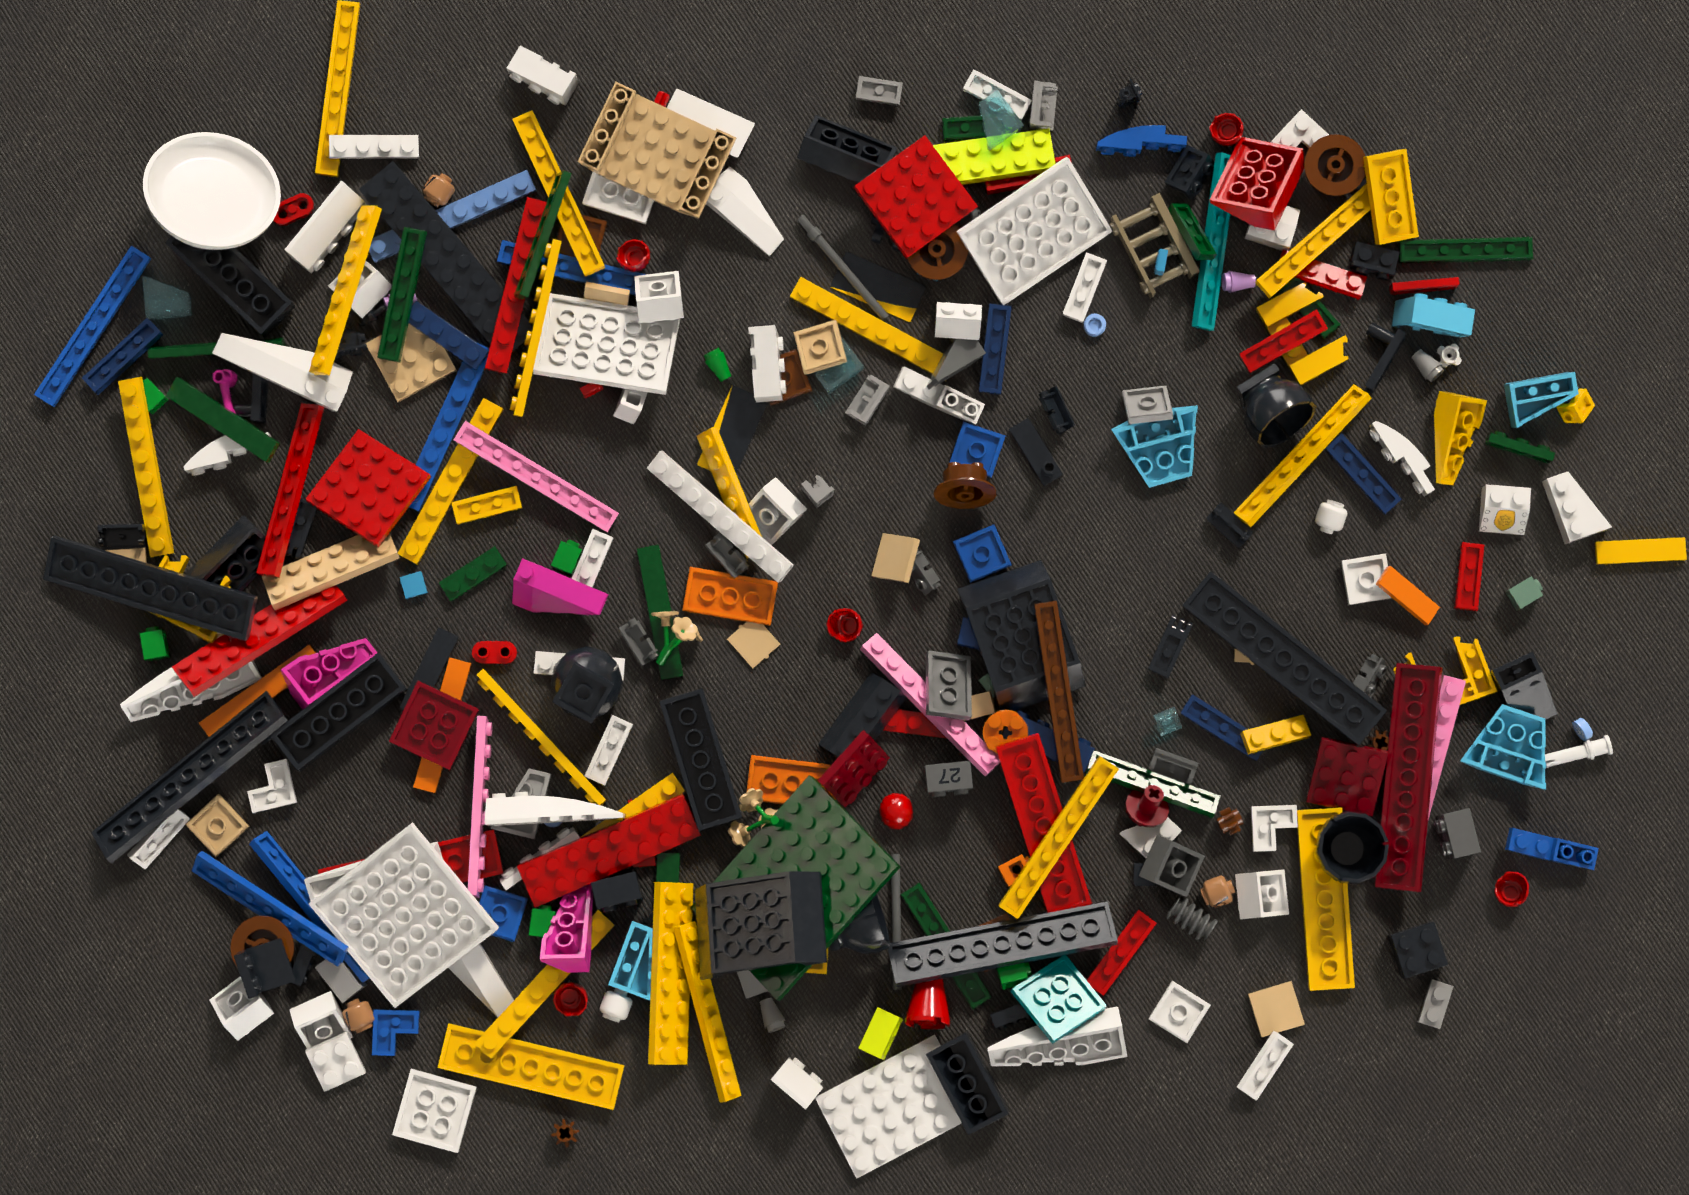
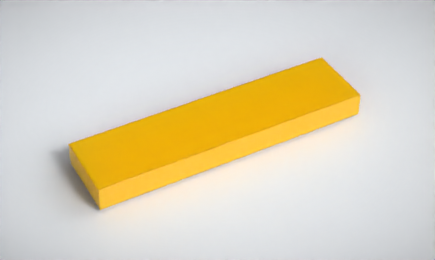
[1595,537,1687,565]

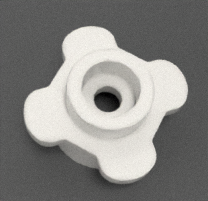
[1437,344,1461,368]

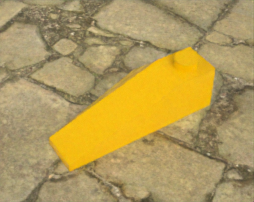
[1434,391,1487,485]

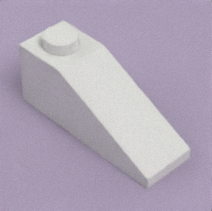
[613,388,648,424]

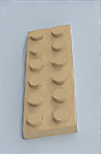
[262,533,400,611]

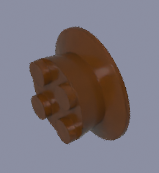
[1304,134,1365,196]
[907,224,968,280]
[934,462,996,509]
[230,916,294,968]

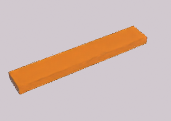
[199,645,315,737]
[413,657,472,793]

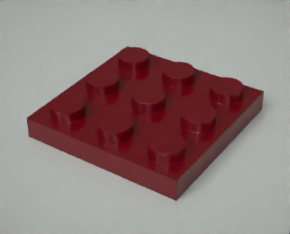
[389,681,480,770]
[818,730,890,807]
[1306,737,1388,816]

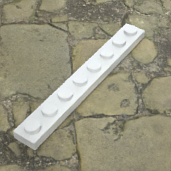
[647,451,794,583]

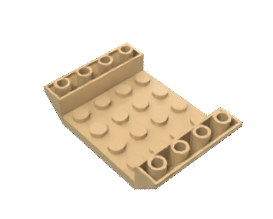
[578,82,737,219]

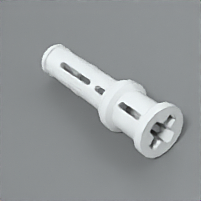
[1545,735,1613,768]

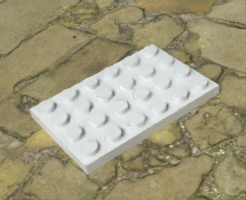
[956,157,1113,305]
[533,293,681,395]
[815,1035,962,1179]

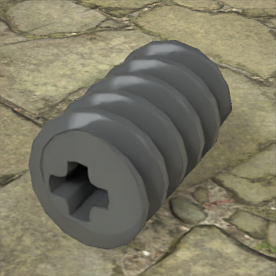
[1166,896,1218,940]

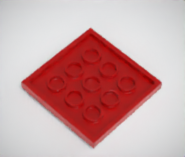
[853,135,978,259]
[306,429,431,548]

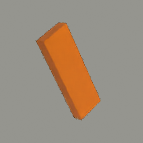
[1376,566,1440,625]

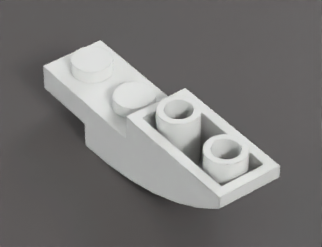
[893,367,985,424]
[1369,421,1435,496]
[184,432,271,476]

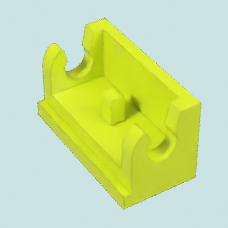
[859,1007,903,1060]

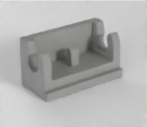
[1029,81,1058,131]
[845,375,890,426]
[801,475,834,508]
[315,959,367,1003]

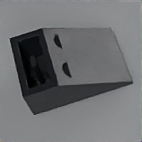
[1490,652,1557,720]

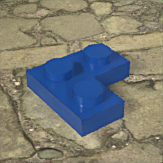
[372,1010,420,1056]

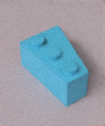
[1392,293,1475,338]
[1504,372,1579,428]
[608,921,653,1000]

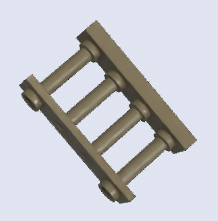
[1109,193,1200,298]

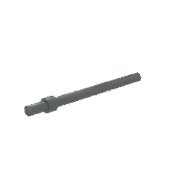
[797,214,889,321]
[890,854,902,990]

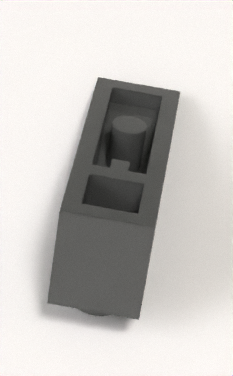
[927,338,986,390]

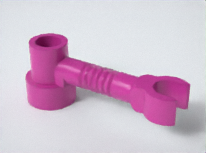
[213,369,237,414]

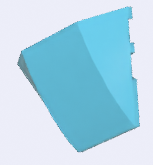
[1111,406,1198,488]
[1460,704,1546,790]

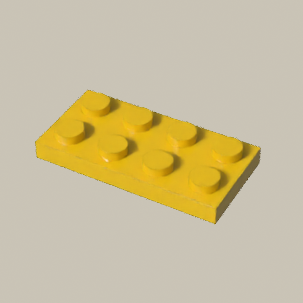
[1363,149,1419,245]

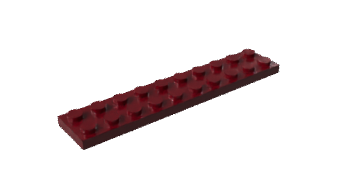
[1375,663,1443,892]

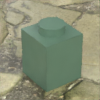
[1505,576,1543,611]

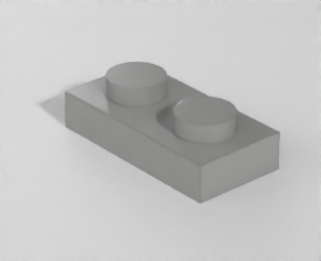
[856,76,903,106]
[1417,979,1454,1029]

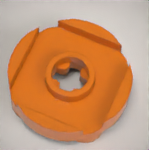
[983,710,1028,753]

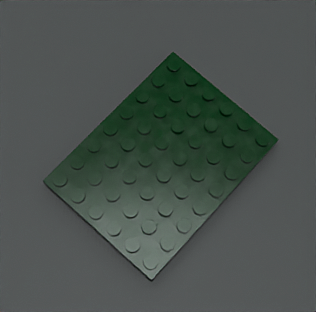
[691,775,901,1001]

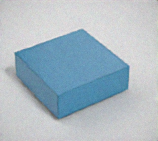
[1154,249,1168,275]
[400,571,428,599]

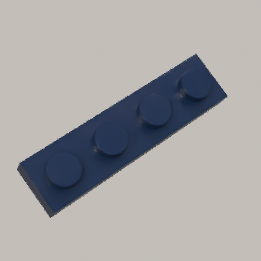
[409,301,489,370]
[979,304,1012,395]
[82,318,164,395]
[1325,433,1402,515]
[1180,694,1263,761]

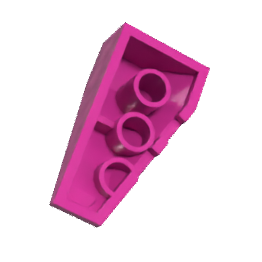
[512,558,608,615]
[281,638,377,710]
[540,884,593,973]

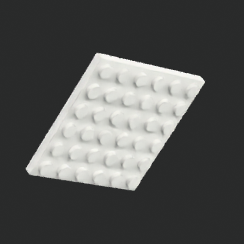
[309,822,499,1008]

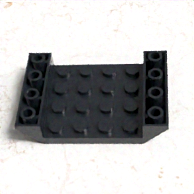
[957,560,1086,711]
[695,871,827,980]

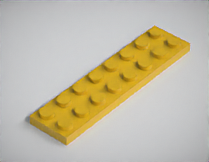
[510,239,562,417]
[1297,808,1355,991]
[648,882,693,1065]
[438,1023,625,1110]

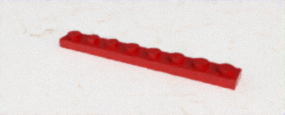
[485,197,547,374]
[257,403,324,578]

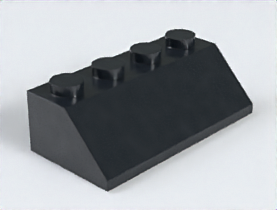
[797,115,897,183]
[185,515,266,591]
[818,672,907,758]
[926,1031,1010,1135]

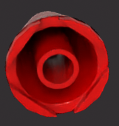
[905,979,950,1030]

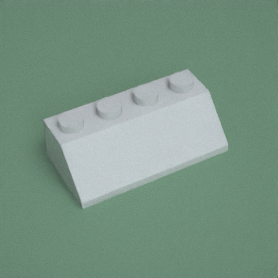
[285,181,367,274]

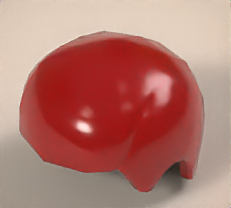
[1209,113,1244,146]
[616,239,650,272]
[826,608,863,642]
[879,793,913,829]
[1494,871,1529,907]
[553,982,588,1016]

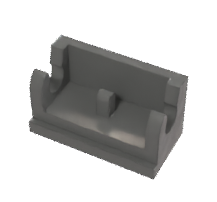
[1148,748,1199,785]

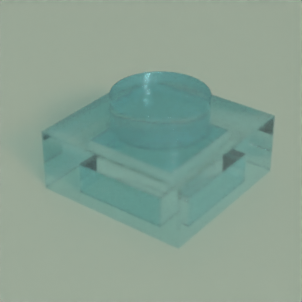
[1153,707,1182,736]

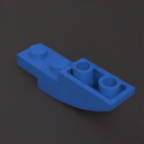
[1096,125,1187,157]
[1505,828,1599,870]

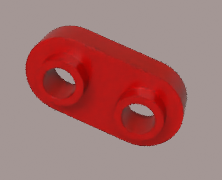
[273,193,314,226]
[472,641,517,664]

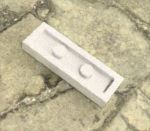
[963,69,1032,121]
[1062,252,1107,323]
[572,529,614,588]
[585,715,633,786]
[127,809,190,869]
[1237,1031,1294,1101]

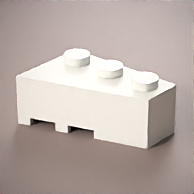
[507,46,579,105]
[748,325,786,403]
[1542,472,1612,544]

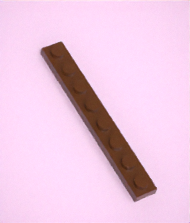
[1034,601,1084,783]

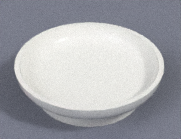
[143,132,281,250]

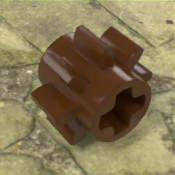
[1367,730,1389,750]
[1216,807,1244,836]
[551,1118,580,1147]

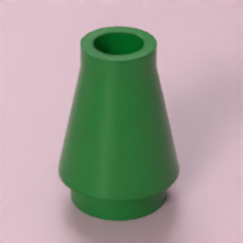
[704,347,732,382]

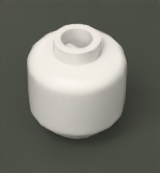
[1315,500,1347,534]
[600,988,632,1023]

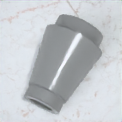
[1412,349,1444,382]
[759,997,785,1033]

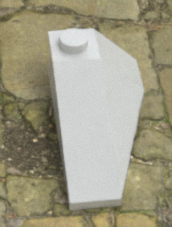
[706,167,784,256]

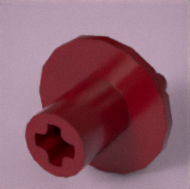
[1125,785,1169,828]

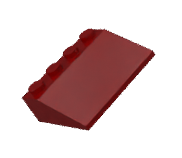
[1210,137,1304,231]

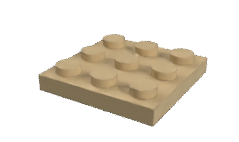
[366,324,457,402]

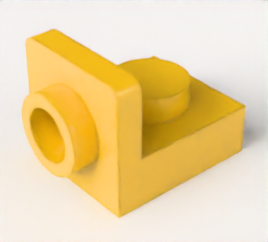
[1556,389,1595,423]

